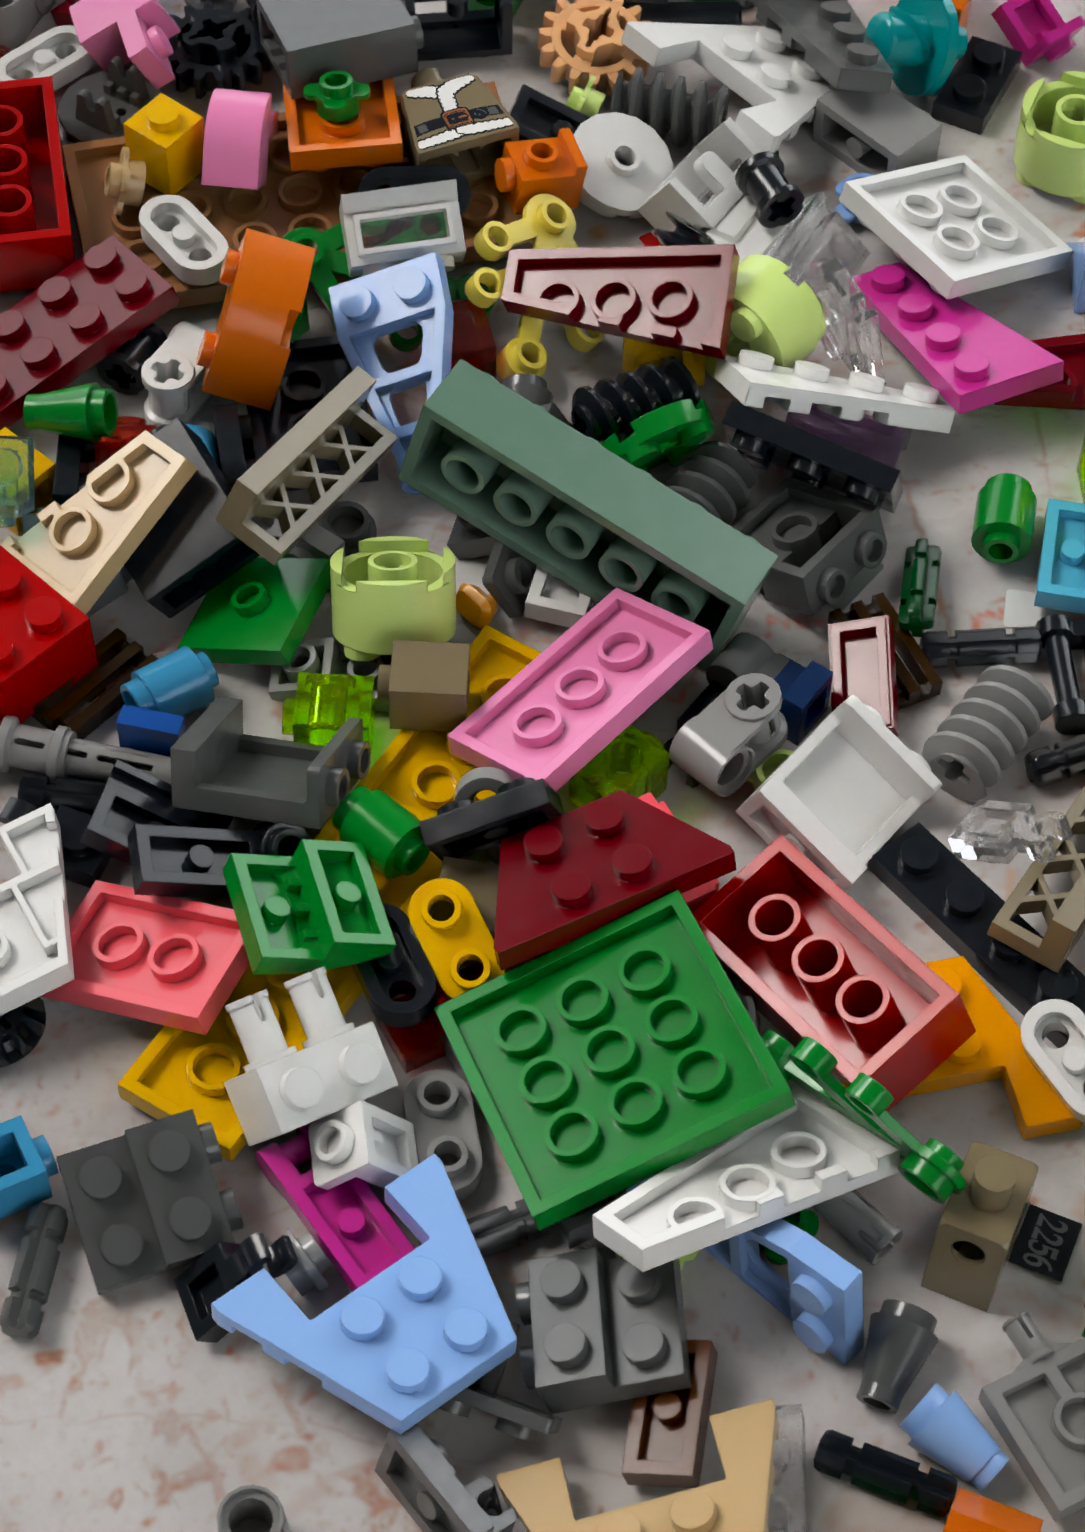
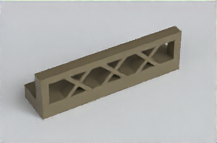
[215,366,398,565]
[987,786,1085,973]

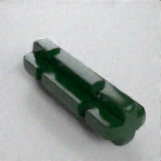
[898,538,942,637]

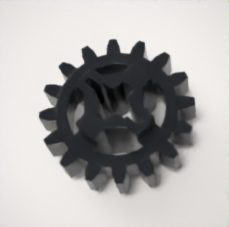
[168,0,272,99]

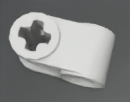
[141,321,214,428]

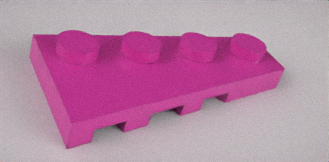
[850,262,1064,415]

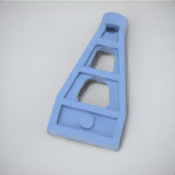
[328,252,454,494]
[626,1171,864,1365]

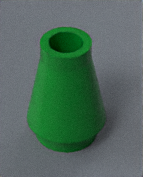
[23,382,118,443]

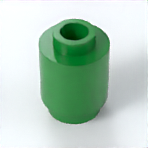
[971,473,1037,564]
[332,786,430,879]

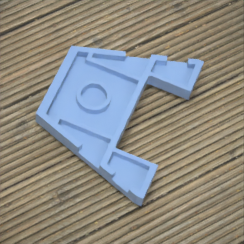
[211,1153,517,1435]

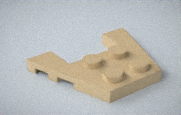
[496,1399,779,1532]

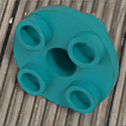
[865,0,968,97]

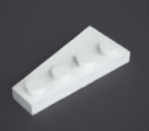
[713,349,955,434]
[592,1087,900,1272]

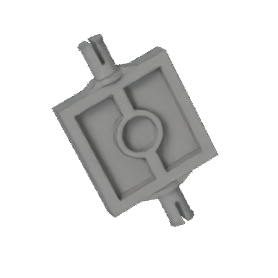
[978,1311,1085,1523]

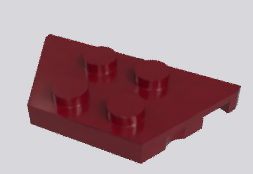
[494,790,737,971]

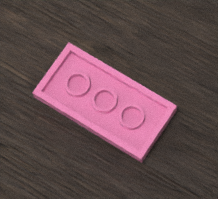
[447,587,714,792]

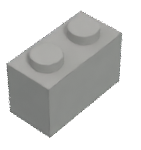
[812,87,943,175]

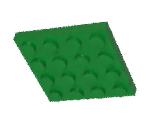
[434,890,796,1231]

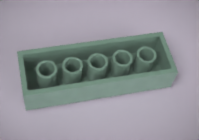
[398,359,778,671]

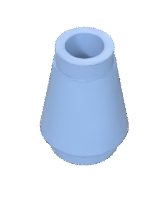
[898,1383,1010,1491]

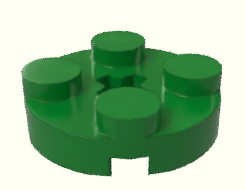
[601,399,716,474]

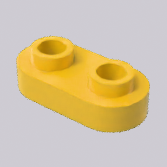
[408,878,506,1000]

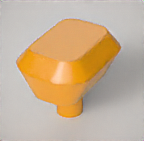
[456,583,498,630]

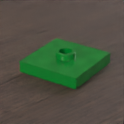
[177,557,331,666]

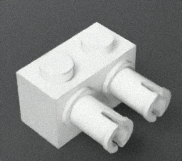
[223,966,399,1147]

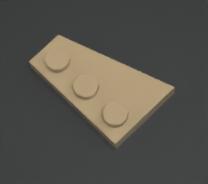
[0,430,197,615]

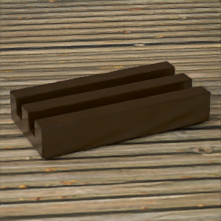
[827,592,943,710]
[32,628,158,740]

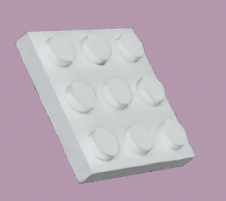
[839,155,1074,300]

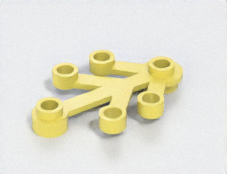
[465,194,605,381]

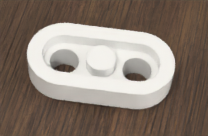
[0,25,94,91]
[139,195,228,286]
[1020,999,1085,1123]

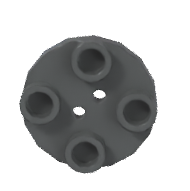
[58,56,163,143]

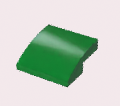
[222,839,396,975]

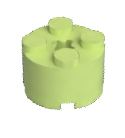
[1013,71,1085,204]
[705,254,826,383]
[330,536,456,661]

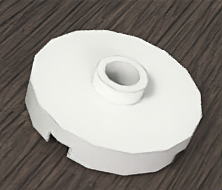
[573,112,673,219]

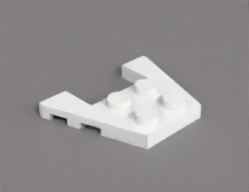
[620,21,834,153]
[0,803,75,1016]

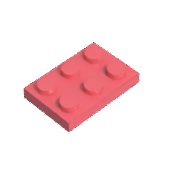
[41,880,250,1035]

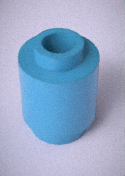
[120,646,219,717]

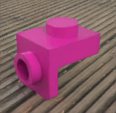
[991,0,1085,67]

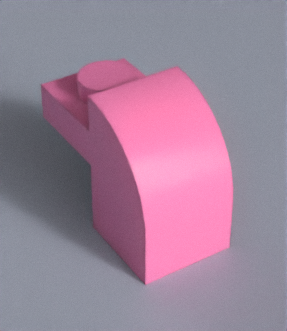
[69,0,181,90]
[201,88,279,190]

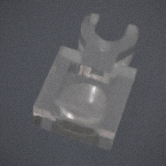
[948,799,1073,864]

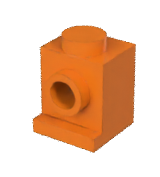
[494,128,588,214]

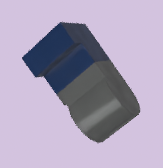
[706,632,834,746]

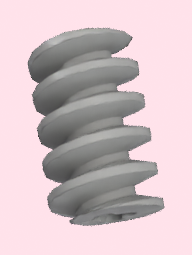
[922,665,1054,801]

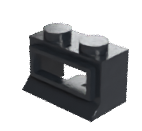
[405,0,513,61]

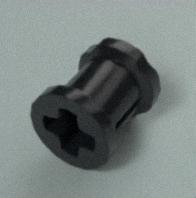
[735,151,804,229]
[97,323,167,396]

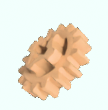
[537,0,651,99]

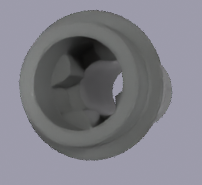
[856,1299,938,1414]

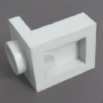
[308,1100,418,1190]

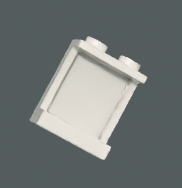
[735,695,942,890]

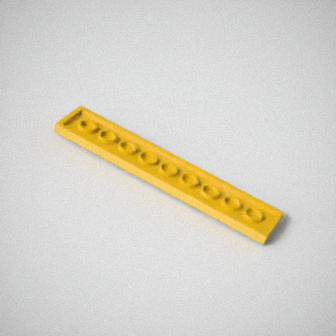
[117,625,541,1163]

